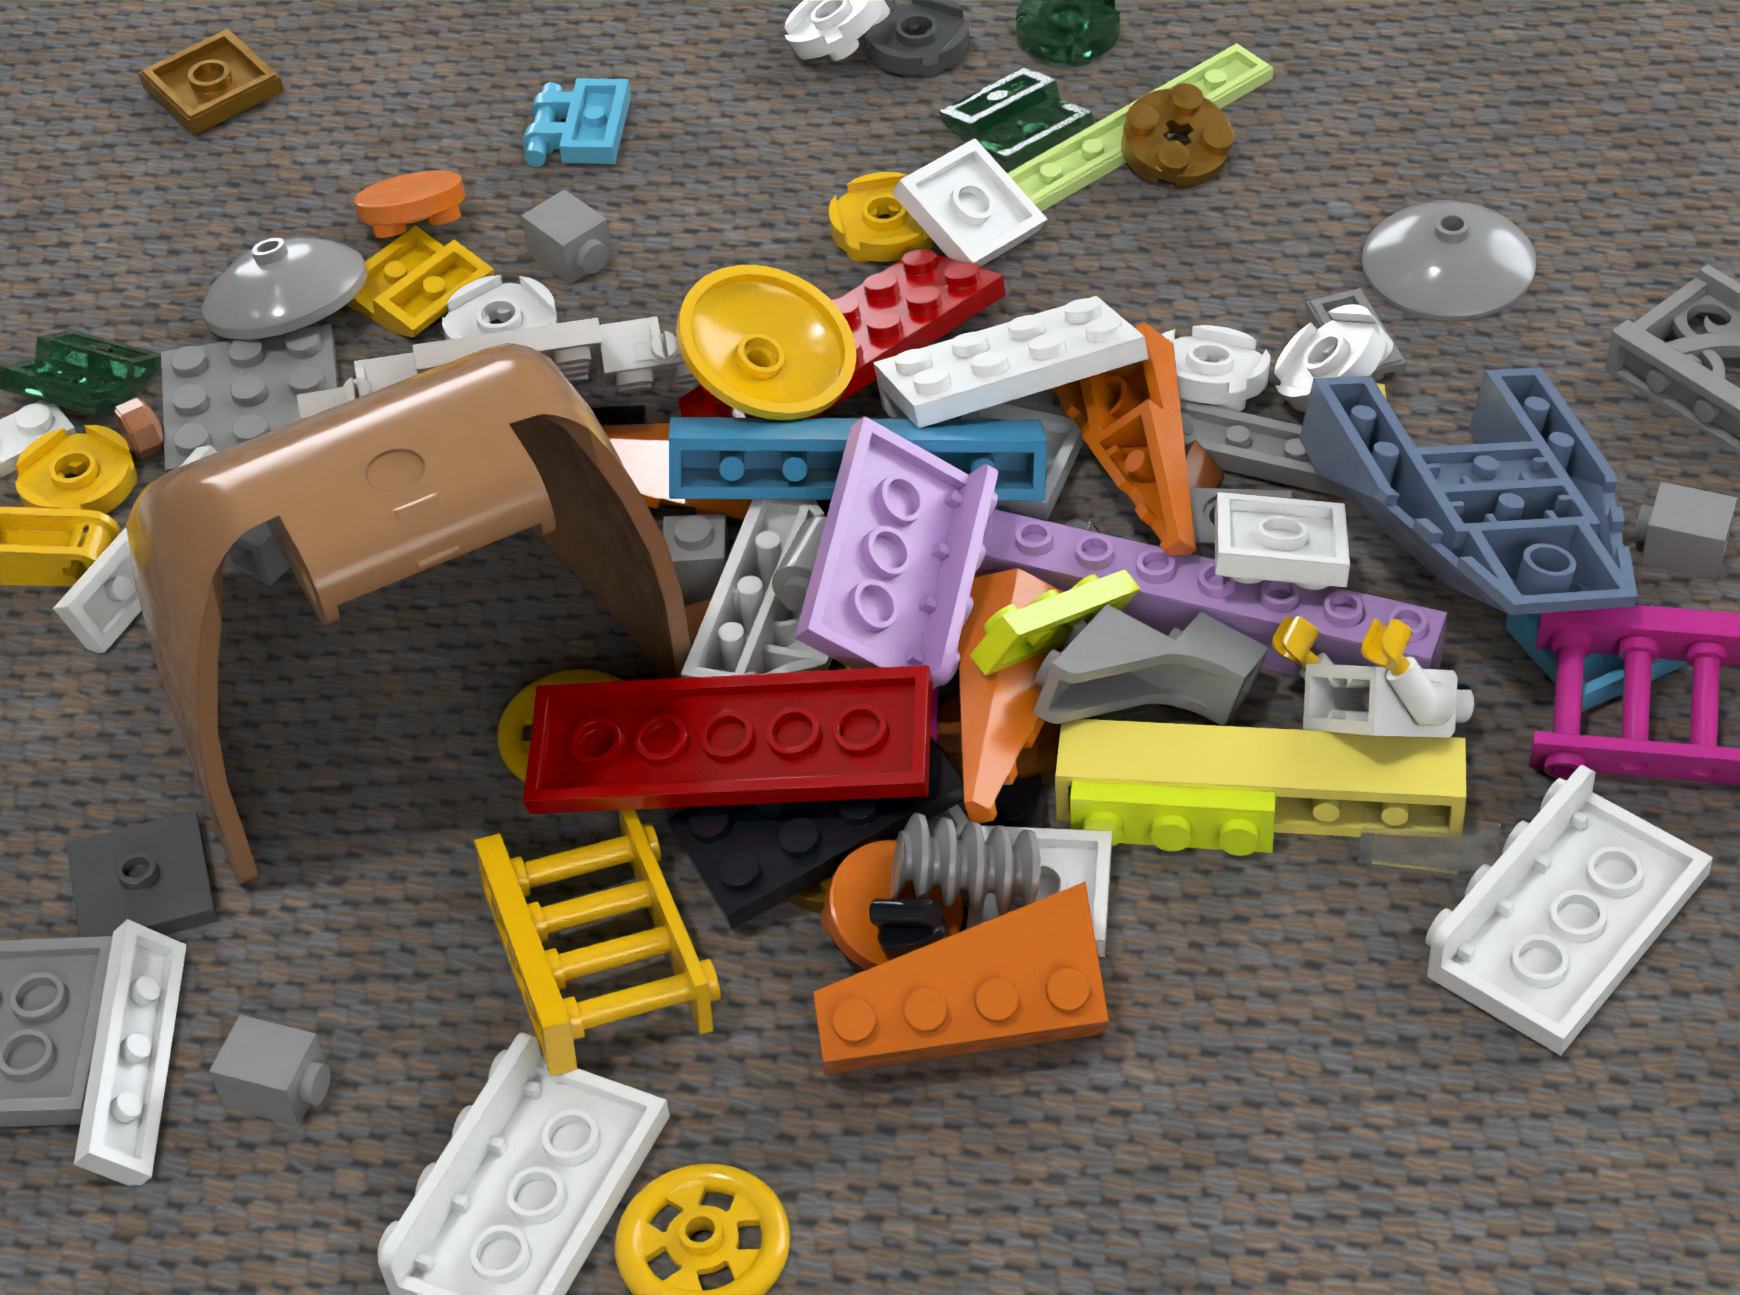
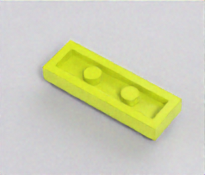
[969,569,1141,676]
[1070,781,1276,856]

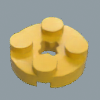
[829,172,934,262]
[15,425,138,514]

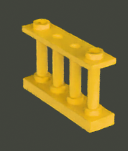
[474,810,721,1077]

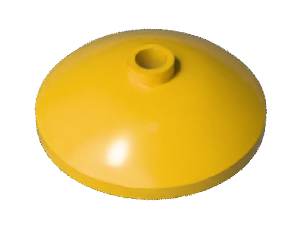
[676,265,856,420]

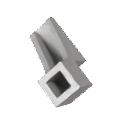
[1033,604,1269,726]

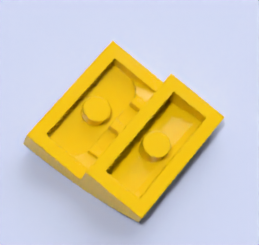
[346,225,494,338]

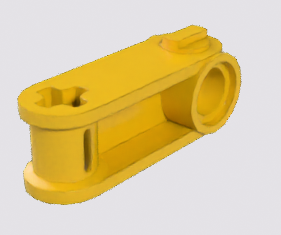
[0,507,121,586]

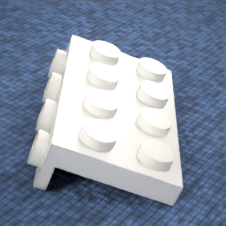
[873,296,1148,429]
[1425,765,1713,1056]
[377,1032,670,1295]

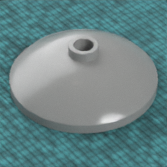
[1362,200,1536,321]
[201,237,367,340]

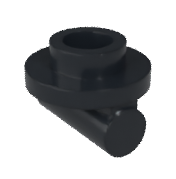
[869,898,947,957]

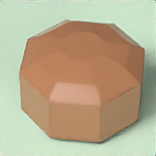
[114,398,164,460]

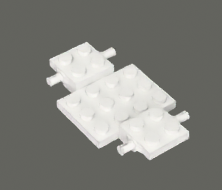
[296,316,699,420]

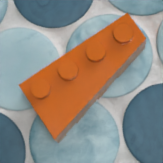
[813,881,1109,1075]

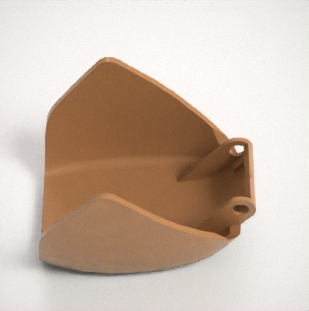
[126,343,691,885]

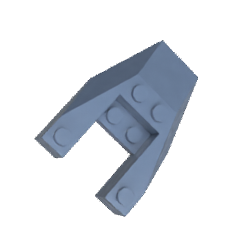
[1299,367,1638,615]

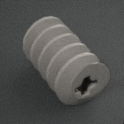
[889,813,1041,915]

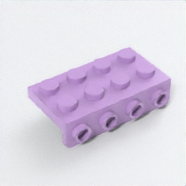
[794,416,998,689]

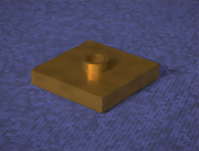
[138,29,284,136]

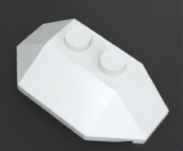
[681,499,832,678]

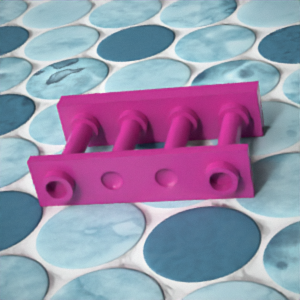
[1529,605,1740,785]

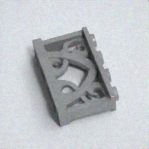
[1606,265,1740,454]

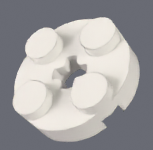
[784,0,890,61]
[442,275,557,340]
[1274,304,1393,412]
[1161,325,1270,412]

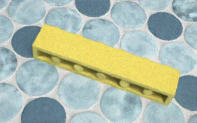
[1055,719,1466,842]

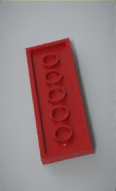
[678,249,1006,418]
[523,665,933,814]

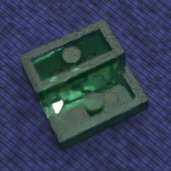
[939,67,1095,173]
[0,330,161,416]

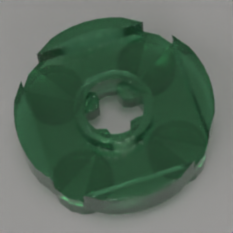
[1016,0,1120,67]

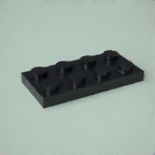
[667,736,964,930]

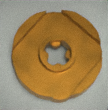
[1121,83,1235,188]

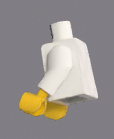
[1272,616,1474,738]

